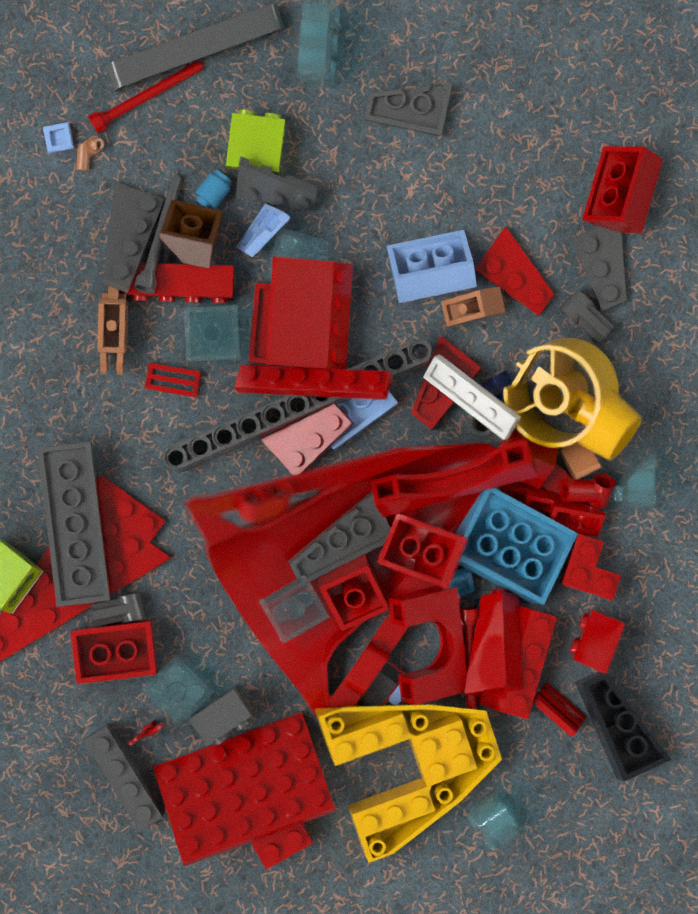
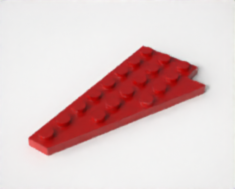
[0,475,170,661]

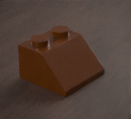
[160,200,223,269]

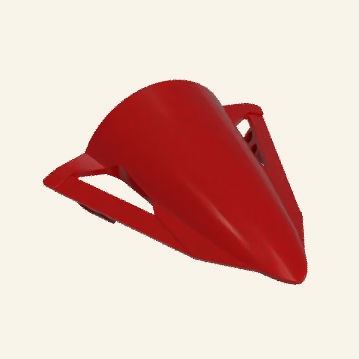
[186,442,495,720]

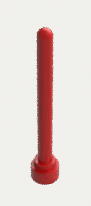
[88,61,204,134]
[460,607,479,710]

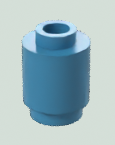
[194,170,233,209]

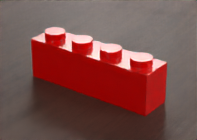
[126,263,235,304]

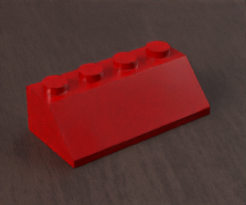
[477,605,557,720]

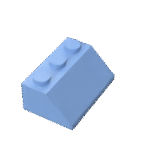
[387,230,477,303]

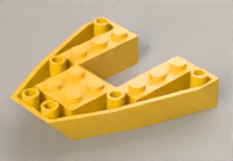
[314,705,502,863]

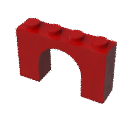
[389,586,467,706]

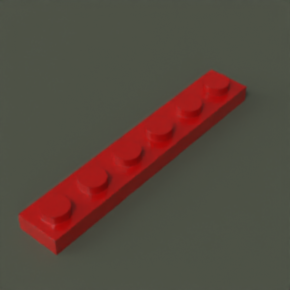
[234,365,393,400]

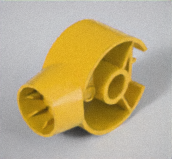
[504,338,642,461]

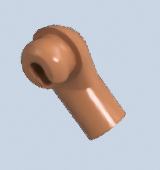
[76,136,104,171]

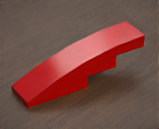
[497,482,606,537]

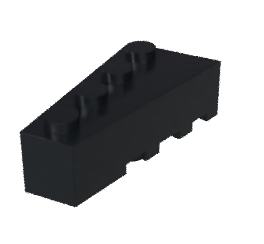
[575,671,672,782]

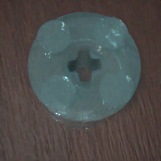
[467,787,527,851]

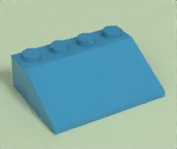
[454,488,578,605]

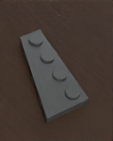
[288,491,391,586]

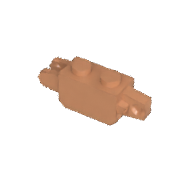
[97,286,128,375]

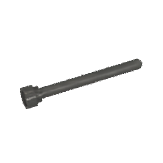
[134,174,182,294]

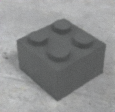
[189,685,254,746]

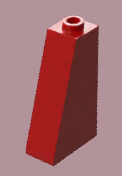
[465,589,523,698]

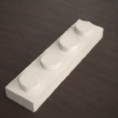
[423,354,521,440]

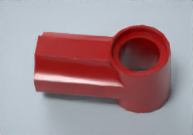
[560,473,616,509]

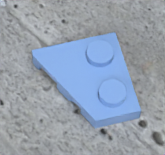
[236,203,290,257]

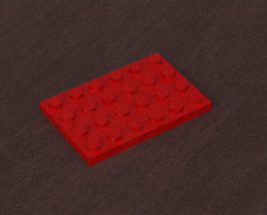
[153,712,336,866]

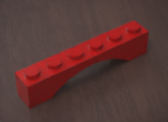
[370,439,538,517]

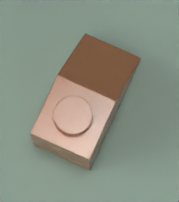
[441,287,506,327]
[559,442,601,479]

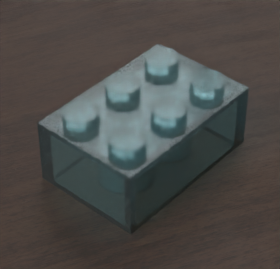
[296,0,341,88]

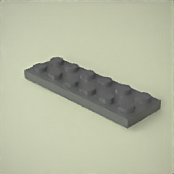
[37,441,111,607]

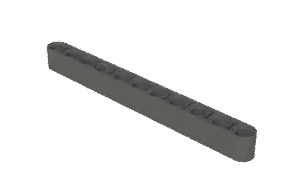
[164,339,434,473]

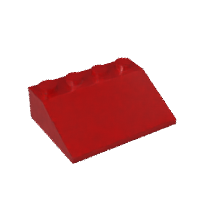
[266,256,353,369]

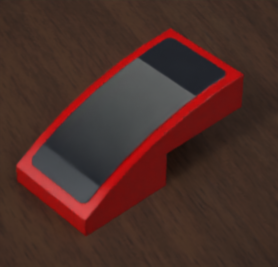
[355,660,405,707]

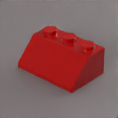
[582,146,663,234]

